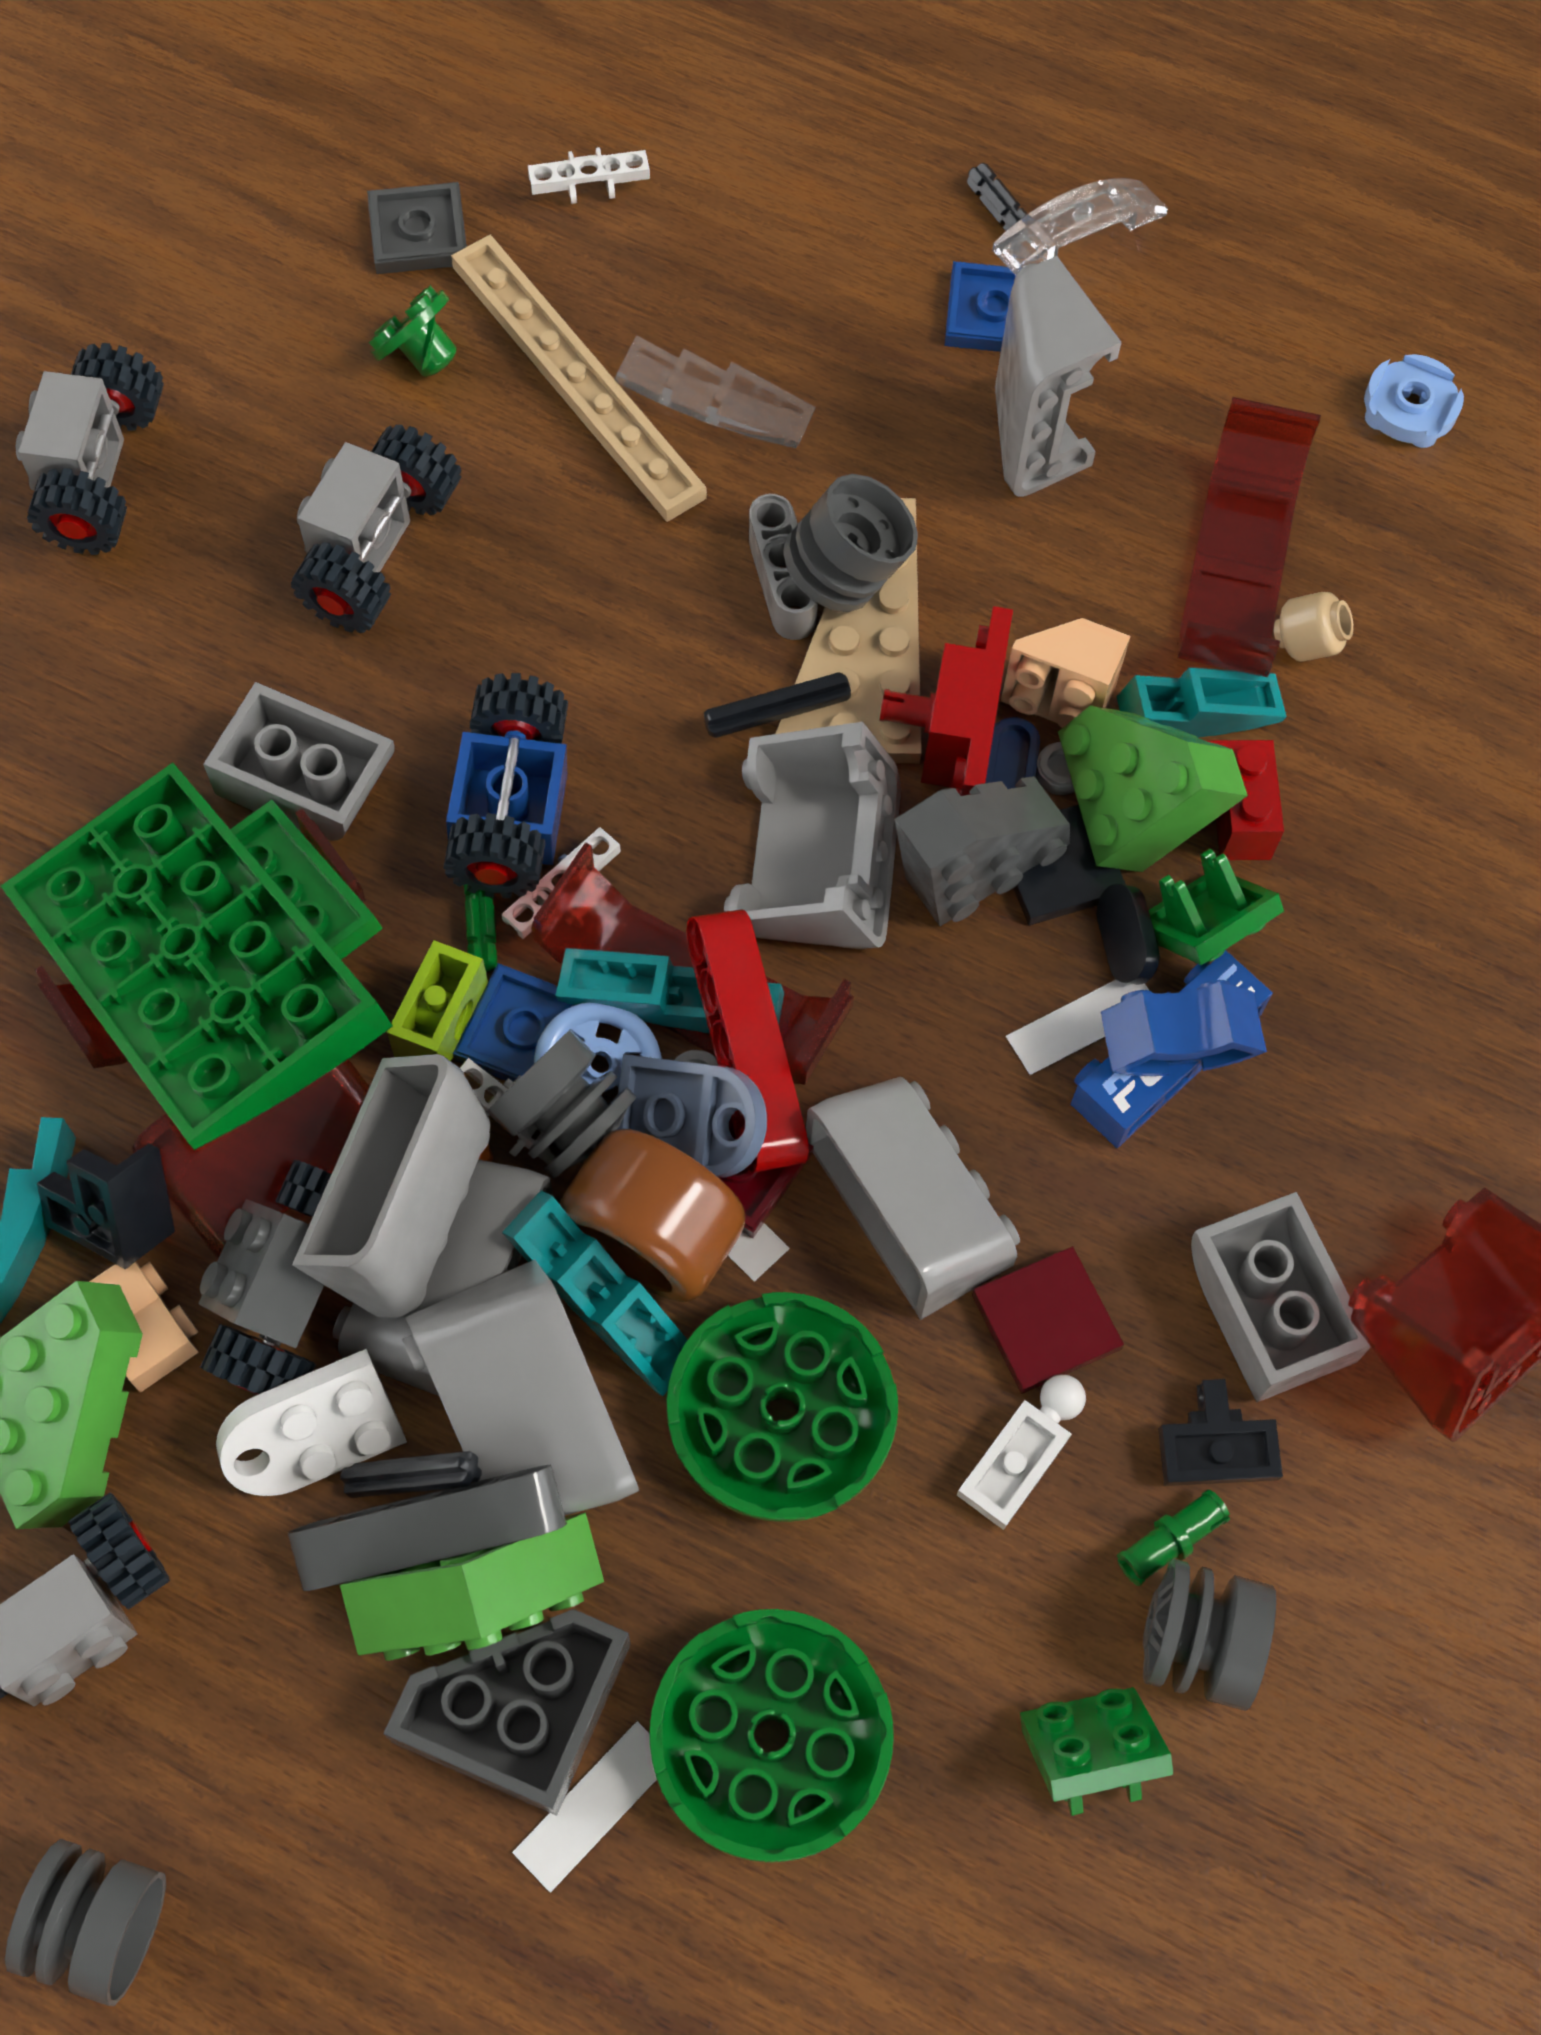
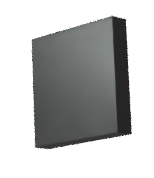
[367,182,467,274]

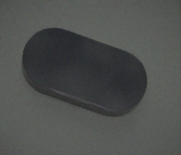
[1096,884,1160,985]

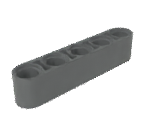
[288,1465,567,1591]

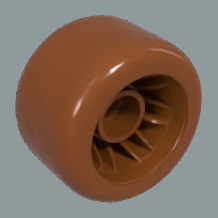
[560,1129,746,1302]

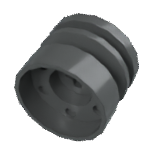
[783,474,918,612]
[486,1029,637,1179]
[1143,1558,1277,1711]
[5,1839,166,2006]

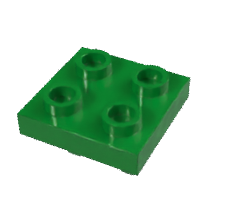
[1149,848,1284,965]
[1020,1687,1174,1816]

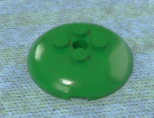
[667,1292,898,1522]
[650,1609,894,1863]

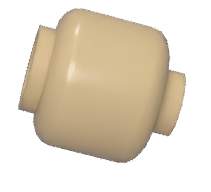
[1274,592,1353,662]

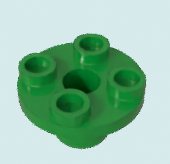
[369,285,457,377]

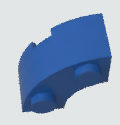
[1101,980,1267,1076]

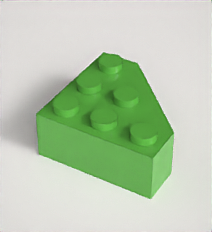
[1058,705,1248,872]
[0,1281,143,1529]
[340,1512,604,1661]

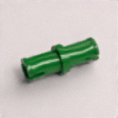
[1117,1489,1230,1586]

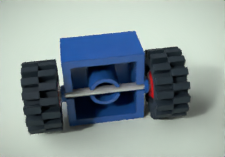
[444,673,568,898]

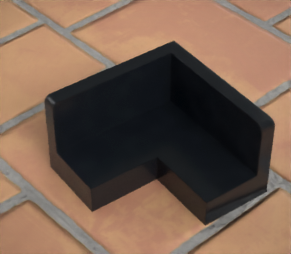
[37,1143,175,1269]

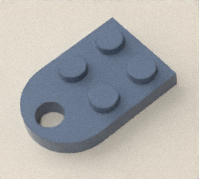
[617,1054,767,1178]

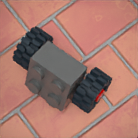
[198,1159,332,1395]

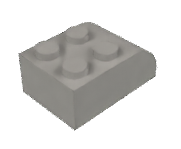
[203,682,395,841]
[1191,1192,1374,1403]

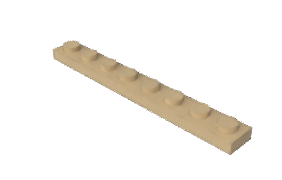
[451,234,707,522]

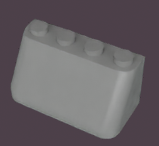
[292,1054,490,1318]
[806,1077,1020,1320]

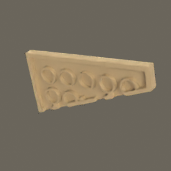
[775,498,921,764]

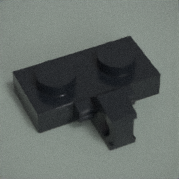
[1158,1379,1283,1486]

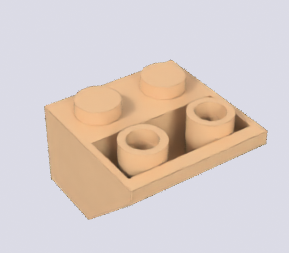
[1001,618,1131,728]

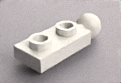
[957,1374,1086,1530]

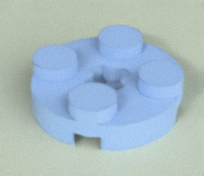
[1364,354,1464,448]

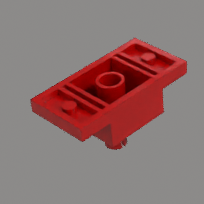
[879,606,1013,796]

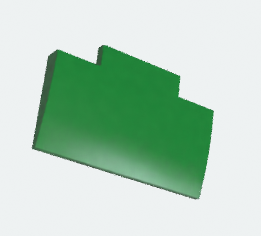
[1,762,393,1150]

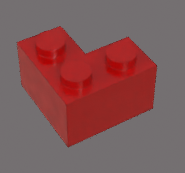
[1205,740,1284,860]

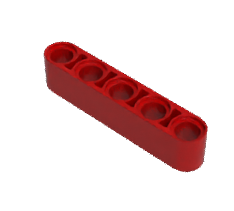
[686,909,809,1173]

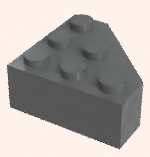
[895,776,1070,926]
[383,1609,631,1816]

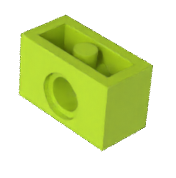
[387,940,488,1061]

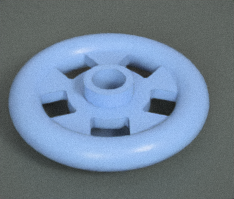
[534,1002,662,1092]

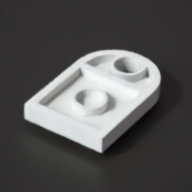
[216,1349,407,1496]

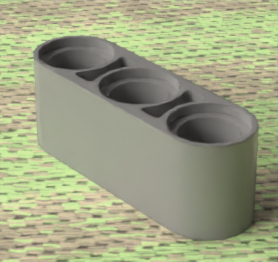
[749,494,818,640]

